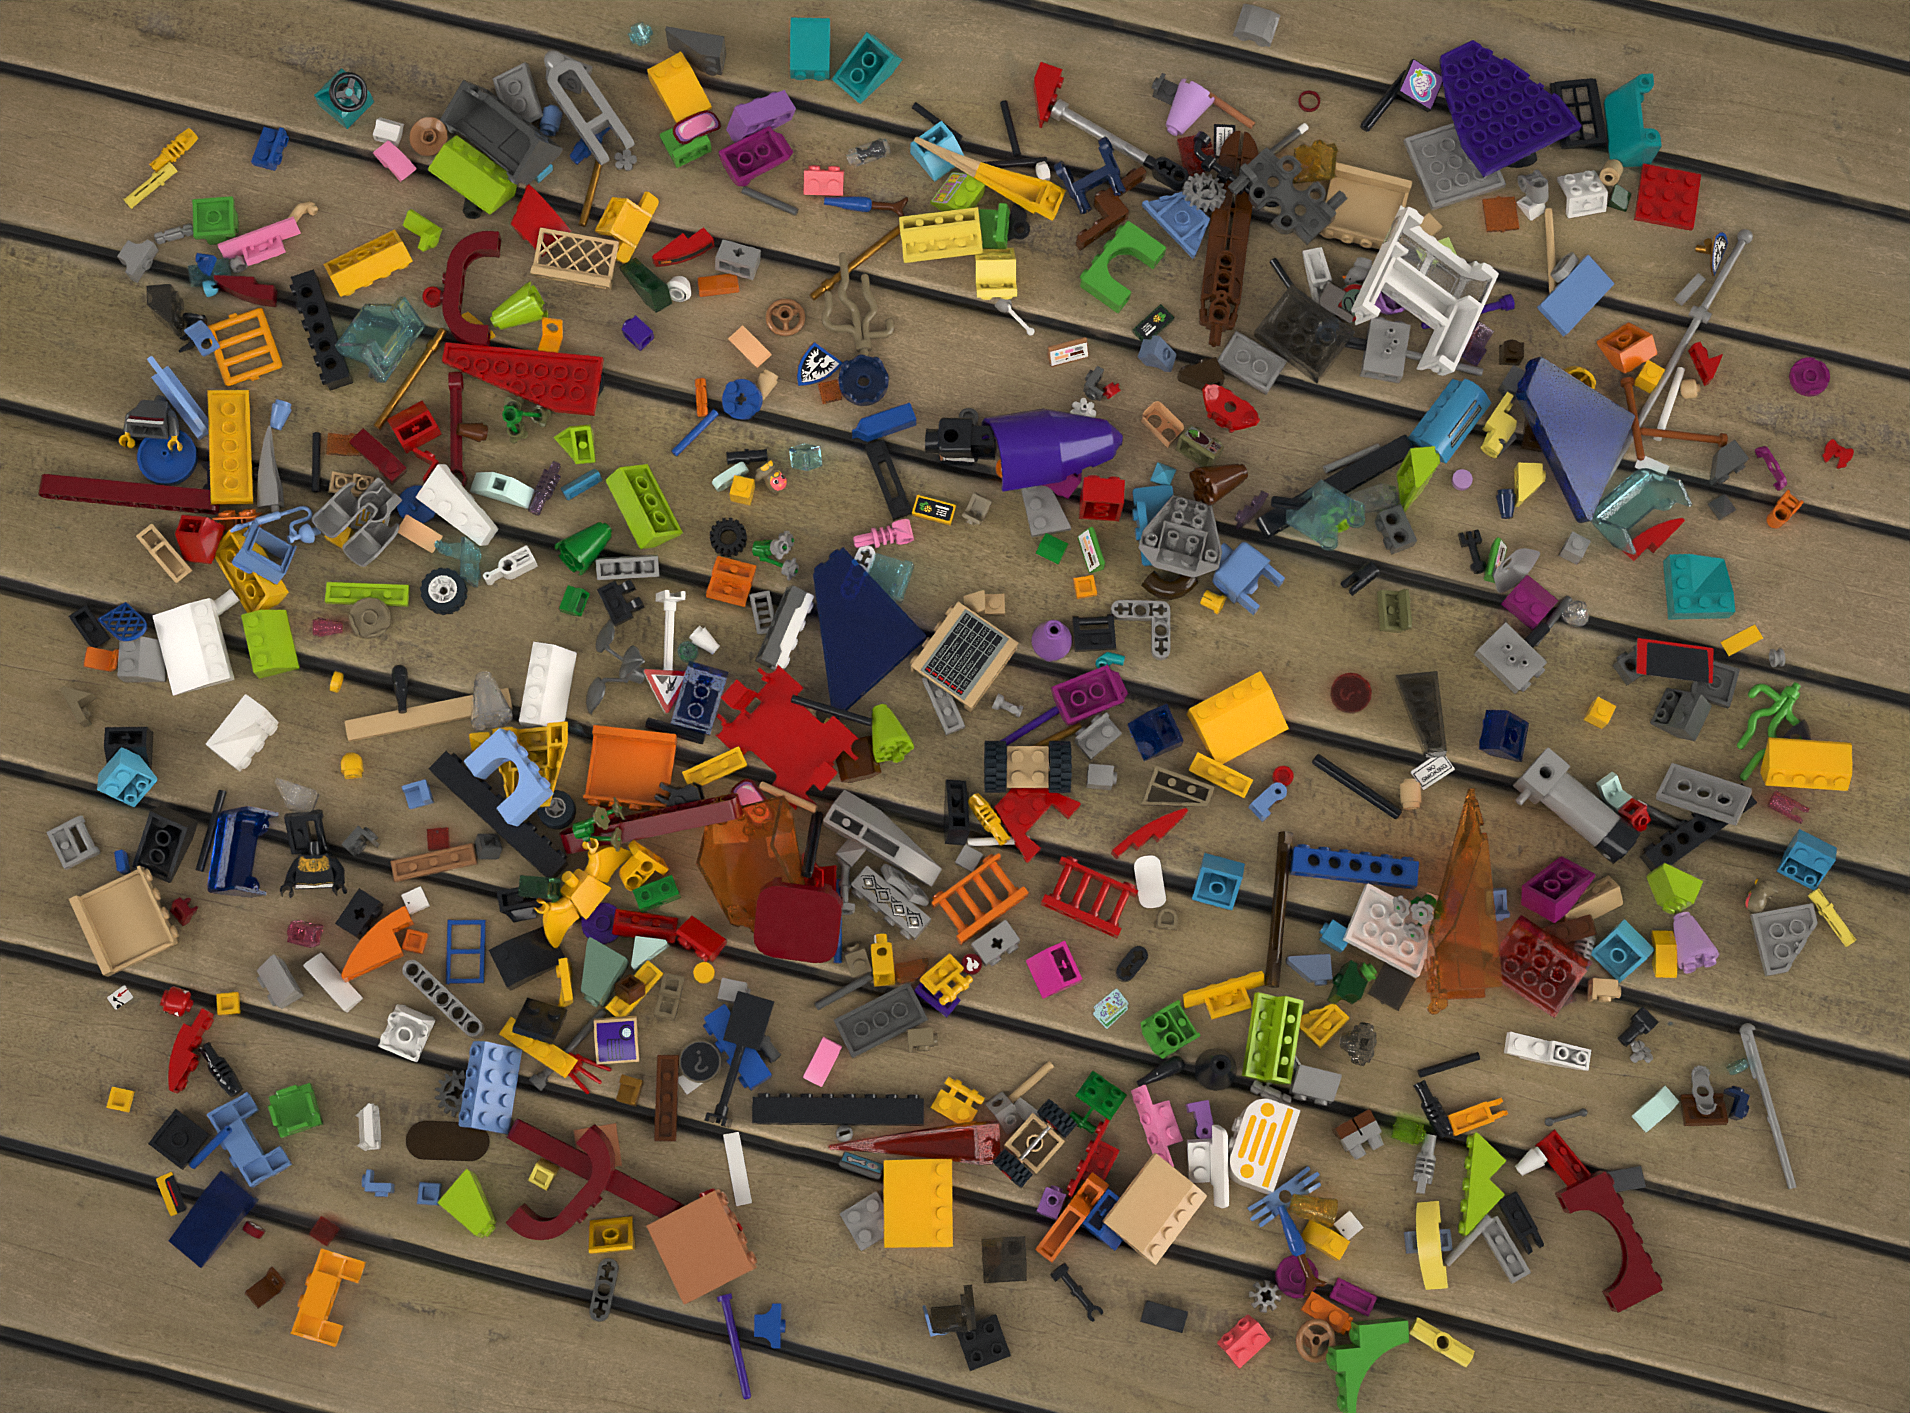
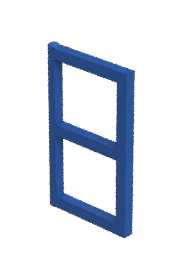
[446,920,486,984]

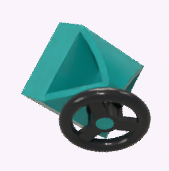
[314,68,374,129]

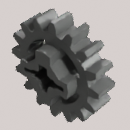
[435,1070,466,1117]

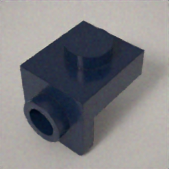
[1723,1086,1750,1121]

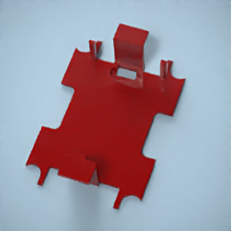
[715,664,859,810]

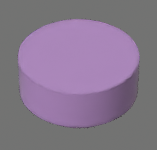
[1451,469,1473,491]

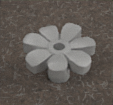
[1630,1040,1653,1063]

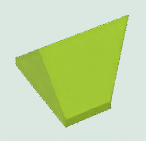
[553,424,596,464]

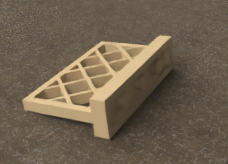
[530,228,619,291]

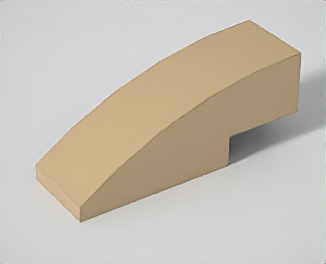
[136,524,192,584]

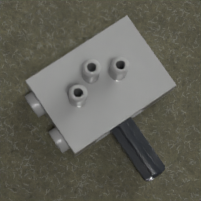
[1337,317,1411,384]
[1474,622,1550,694]

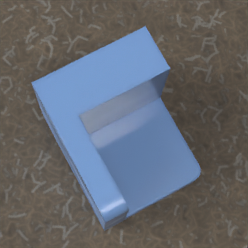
[401,779,434,809]

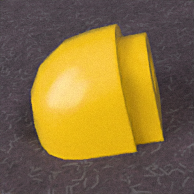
[341,752,364,779]

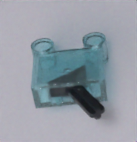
[1271,480,1365,551]

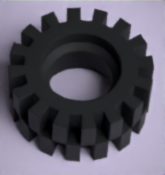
[710,518,747,557]

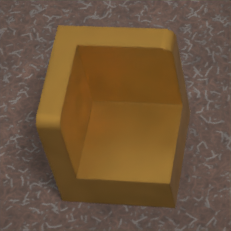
[616,1074,644,1107]

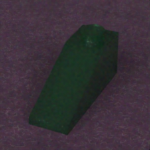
[619,258,672,313]

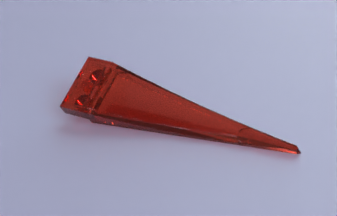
[828,1120,1000,1165]

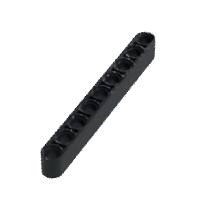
[1255,434,1415,539]

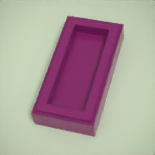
[1329,1277,1377,1317]

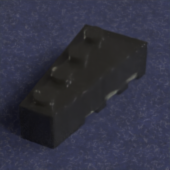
[1395,671,1447,758]

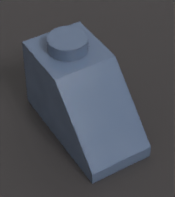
[1286,954,1333,986]

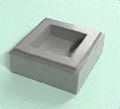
[955,844,983,873]

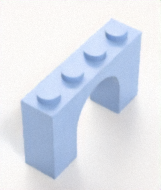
[464,728,554,826]

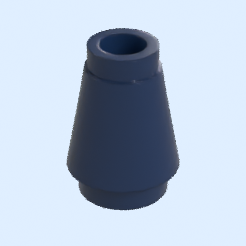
[1496,489,1516,519]

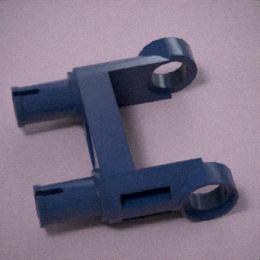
[1054,136,1126,214]

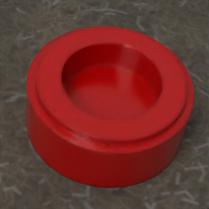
[422,286,442,308]
[1272,766,1294,787]

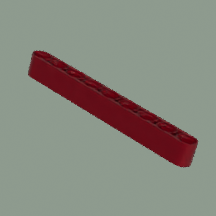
[38,474,220,515]
[559,793,744,854]
[506,1118,685,1218]

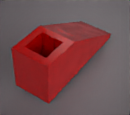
[1033,62,1064,128]

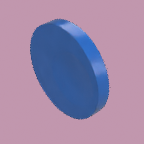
[137,430,198,486]

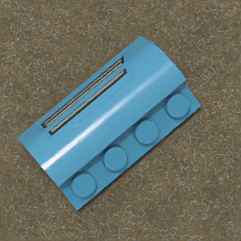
[1408,379,1491,464]

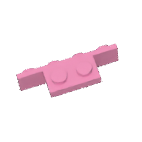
[218,217,301,266]
[1131,1085,1183,1167]

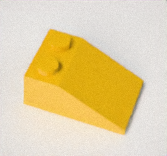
[647,52,712,123]

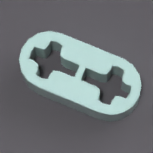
[712,462,749,492]

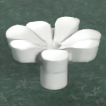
[1070,398,1096,417]

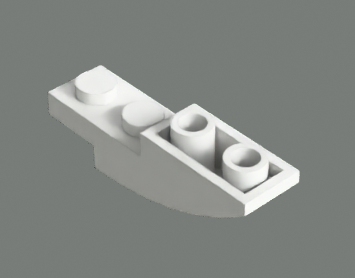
[1504,1032,1591,1071]

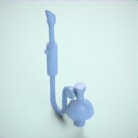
[230,506,321,544]

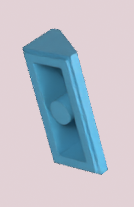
[560,469,602,500]

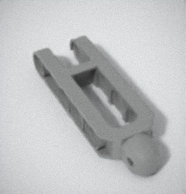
[544,50,635,166]

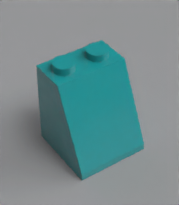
[790,17,831,81]

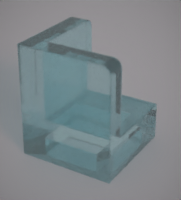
[789,443,822,471]

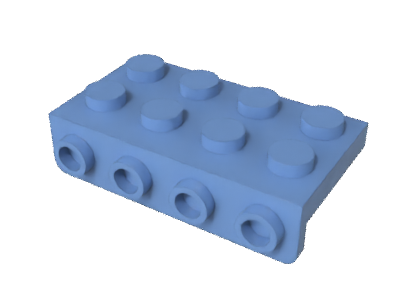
[459,1041,522,1134]

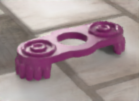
[1754,446,1787,491]

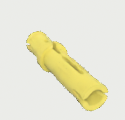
[123,162,178,209]
[1808,888,1857,947]

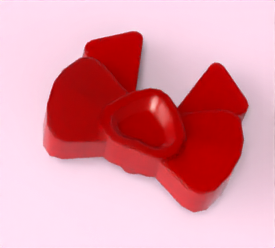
[1822,439,1854,469]

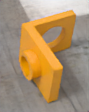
[538,317,563,353]

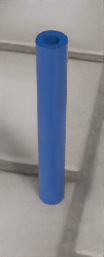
[671,409,719,457]
[189,1126,232,1169]

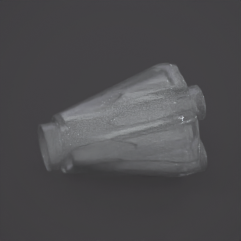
[471,672,513,731]

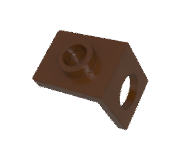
[245,1266,286,1309]

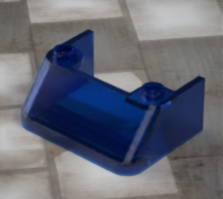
[207,806,279,898]

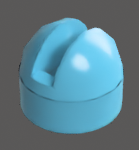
[202,280,219,297]

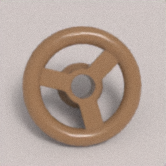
[766,299,805,336]
[1296,1318,1336,1363]

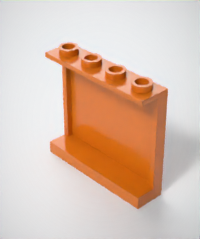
[583,725,677,811]

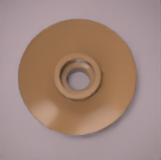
[409,117,448,156]

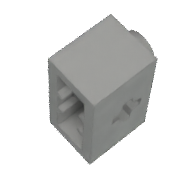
[715,239,761,280]
[971,920,1020,967]

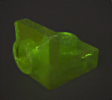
[1390,1117,1426,1146]

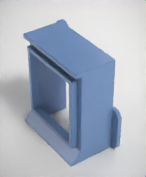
[232,520,297,585]

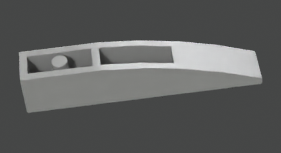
[823,790,942,887]

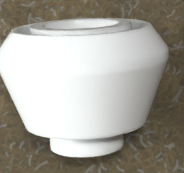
[665,276,691,302]

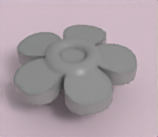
[614,149,637,171]

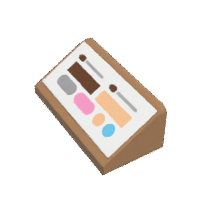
[1047,337,1089,367]

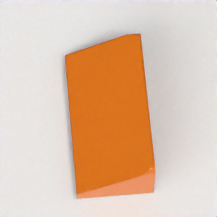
[697,274,739,297]

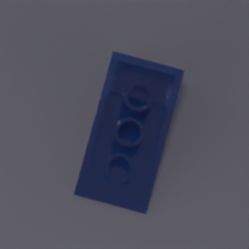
[168,1171,259,1268]

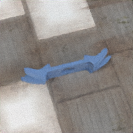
[1247,1166,1321,1228]

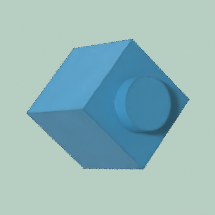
[1319,920,1348,953]

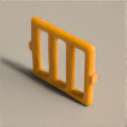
[208,308,282,386]

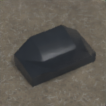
[497,883,542,923]

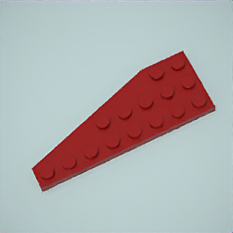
[442,342,604,416]

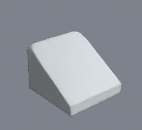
[1517,195,1546,221]

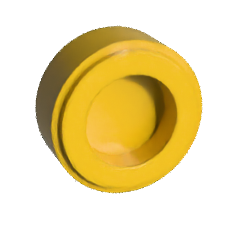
[330,671,344,693]
[693,962,715,984]

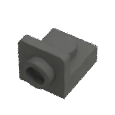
[1151,73,1179,106]

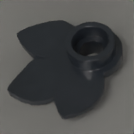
[1008,203,1030,241]

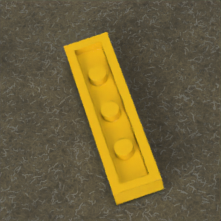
[499,1017,578,1078]

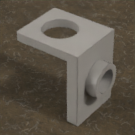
[985,1092,1024,1135]

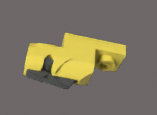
[1480,392,1517,458]

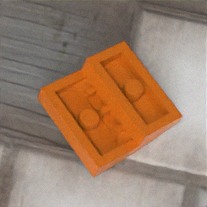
[706,556,757,607]

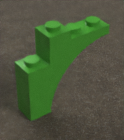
[1326,1317,1409,1413]

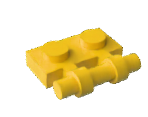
[919,953,973,1005]
[930,1076,985,1130]

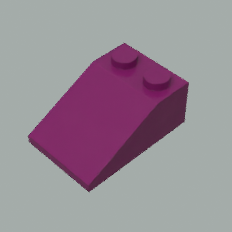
[1521,856,1595,923]

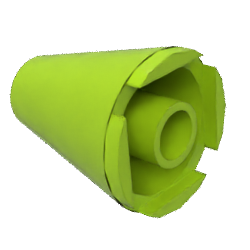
[490,281,549,330]

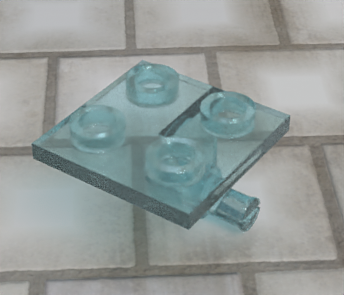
[434,537,481,587]

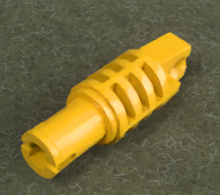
[149,128,198,173]
[968,793,1011,846]

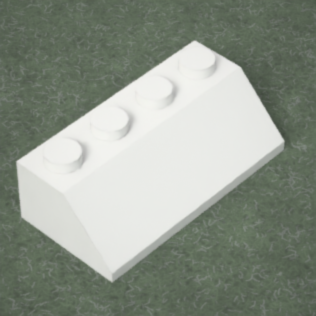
[519,642,577,728]

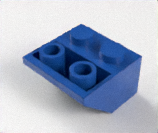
[1081,1189,1123,1251]

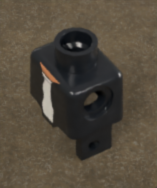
[925,418,996,466]

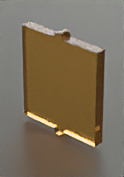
[1482,196,1519,233]

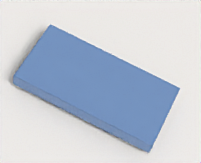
[1537,255,1615,336]

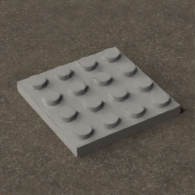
[1403,123,1506,211]

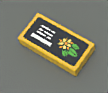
[912,495,956,526]

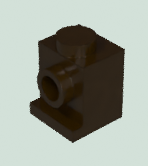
[1499,339,1524,366]

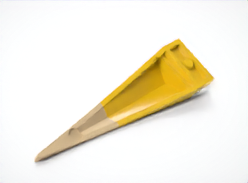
[914,137,1066,221]

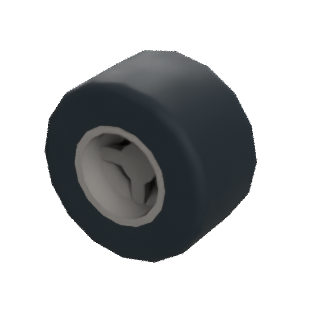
[537,790,576,830]

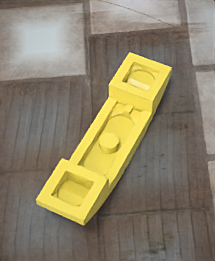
[1416,1201,1448,1290]

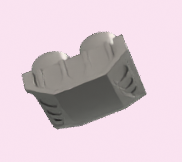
[1233,4,1281,47]

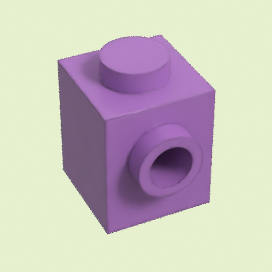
[1036,1185,1066,1220]

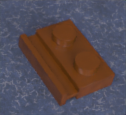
[1679,1093,1728,1126]

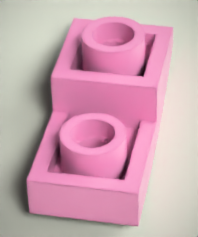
[373,140,417,182]
[803,1037,842,1087]

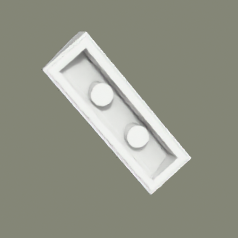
[303,952,363,1013]

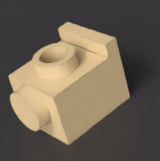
[1587,978,1621,1002]

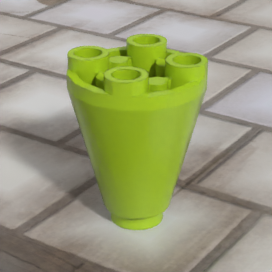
[871,704,914,763]

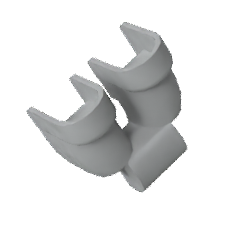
[312,477,402,567]

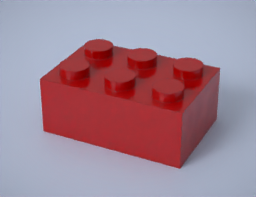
[1079,475,1125,522]

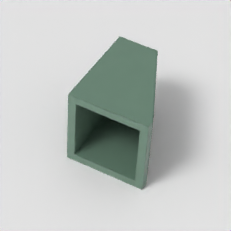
[581,937,630,1008]

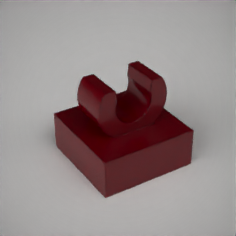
[170,897,198,926]

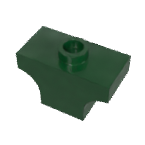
[1327,960,1368,1004]

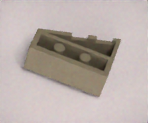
[1141,766,1215,807]

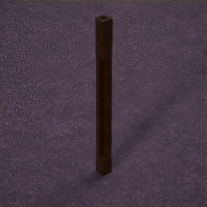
[1264,831,1293,988]

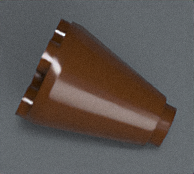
[1189,464,1248,506]

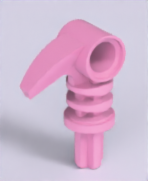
[853,519,914,548]

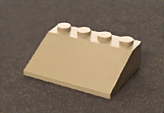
[1102,1153,1207,1265]

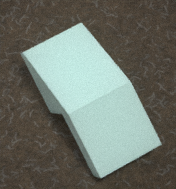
[1596,772,1635,816]
[1632,1086,1679,1132]

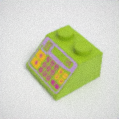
[930,172,985,212]

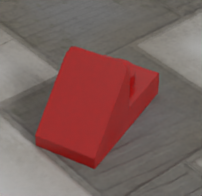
[1688,341,1723,386]

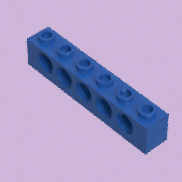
[1290,844,1419,890]

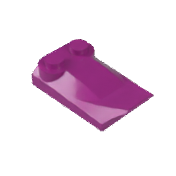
[718,126,794,187]
[1051,665,1128,726]

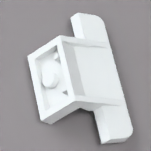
[1187,1125,1229,1208]

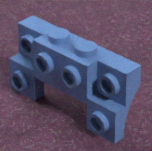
[207,1092,292,1188]

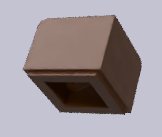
[614,974,645,1005]

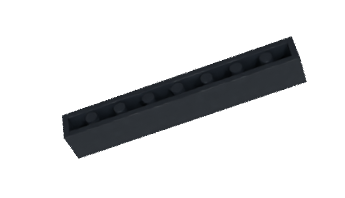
[429,751,569,883]
[752,1093,924,1126]

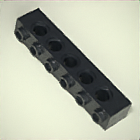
[290,269,353,391]
[1640,783,1757,871]

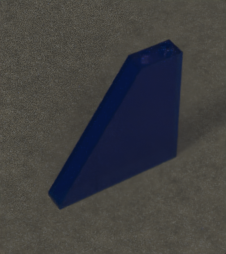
[1515,357,1635,523]
[813,547,926,719]

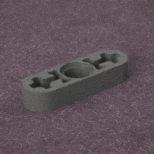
[589,1258,619,1322]

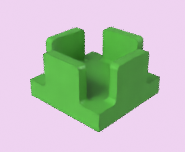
[192,196,239,245]
[268,1083,323,1138]

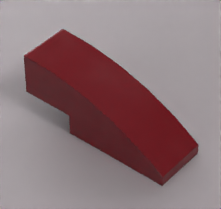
[214,275,278,307]

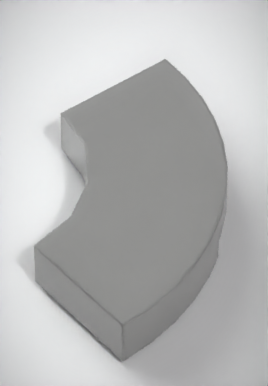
[880,864,929,907]

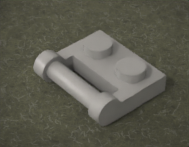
[46,816,101,870]

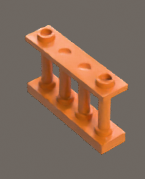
[931,853,1029,945]

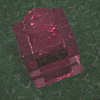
[287,920,323,948]

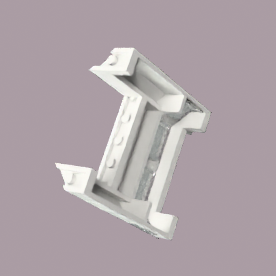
[1351,206,1499,376]

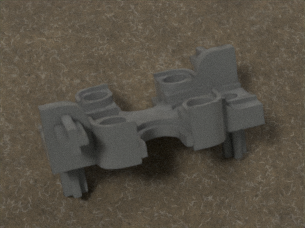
[1228,147,1348,245]

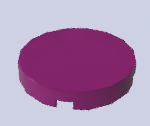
[1789,357,1830,397]
[1275,1255,1319,1298]

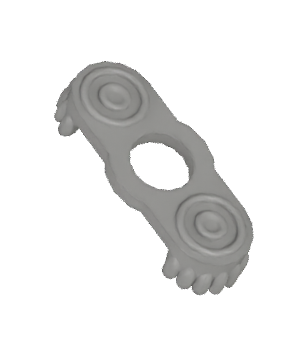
[1691,1065,1717,1115]

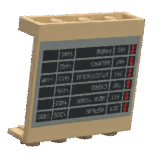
[910,602,1019,713]

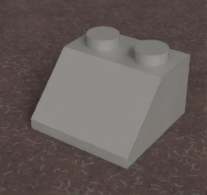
[117,636,166,682]
[257,954,304,1009]
[1289,1065,1342,1106]

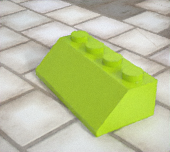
[428,135,517,215]
[1396,446,1440,512]
[605,464,683,550]

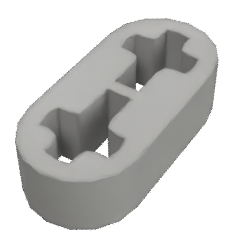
[1550,252,1579,283]
[1674,273,1706,306]

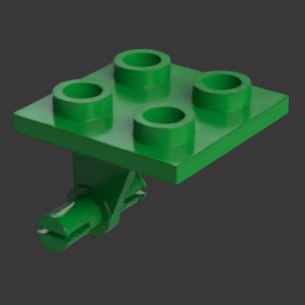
[1069,1071,1127,1135]

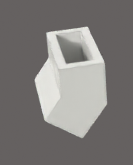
[373,117,404,147]

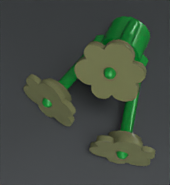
[573,797,625,851]

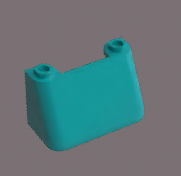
[1604,73,1662,167]

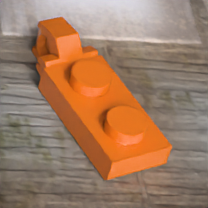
[1300,1291,1353,1335]

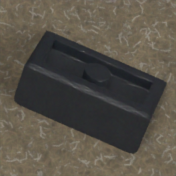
[1140,1300,1188,1333]

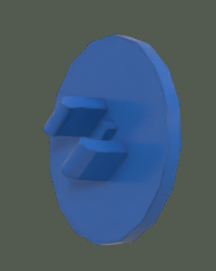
[397,485,436,524]

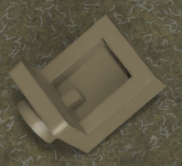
[962,492,993,526]
[842,941,872,978]

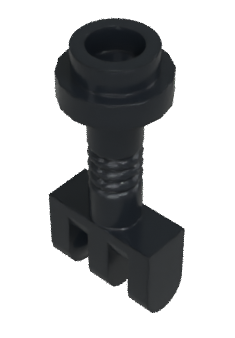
[1458,529,1487,574]

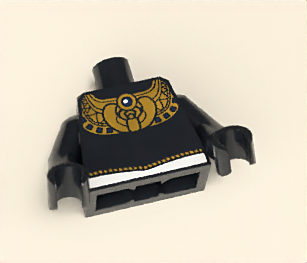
[280,841,347,898]

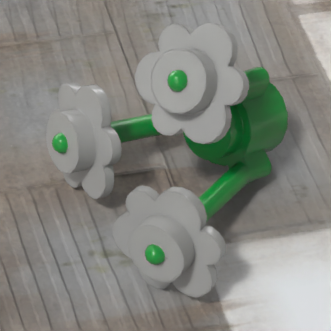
[1393,894,1437,942]

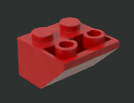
[387,400,442,454]
[175,515,225,564]
[675,916,727,963]

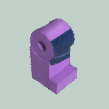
[1186,1100,1214,1139]

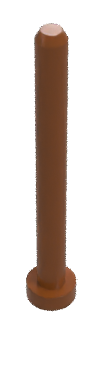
[1620,377,1645,461]
[1640,427,1728,447]

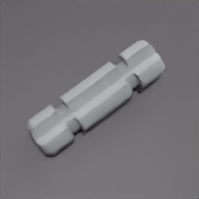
[154,223,193,244]
[1250,1080,1291,1106]

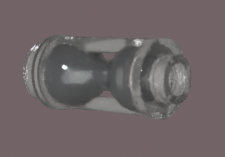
[846,138,891,168]

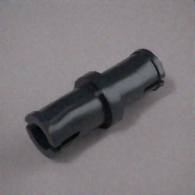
[726,449,768,465]

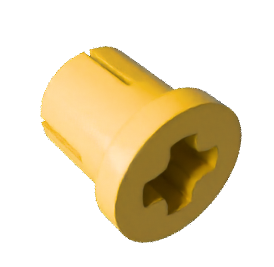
[1200,590,1227,615]

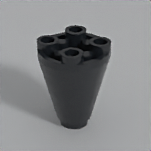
[1194,1048,1237,1091]

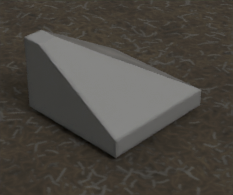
[835,839,867,867]

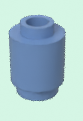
[539,105,563,136]

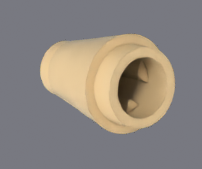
[756,369,778,401]

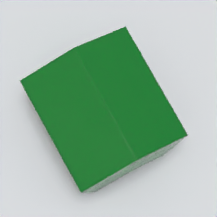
[1035,533,1068,564]
[559,585,590,617]

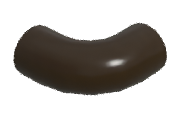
[1141,571,1198,600]

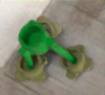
[502,396,552,444]

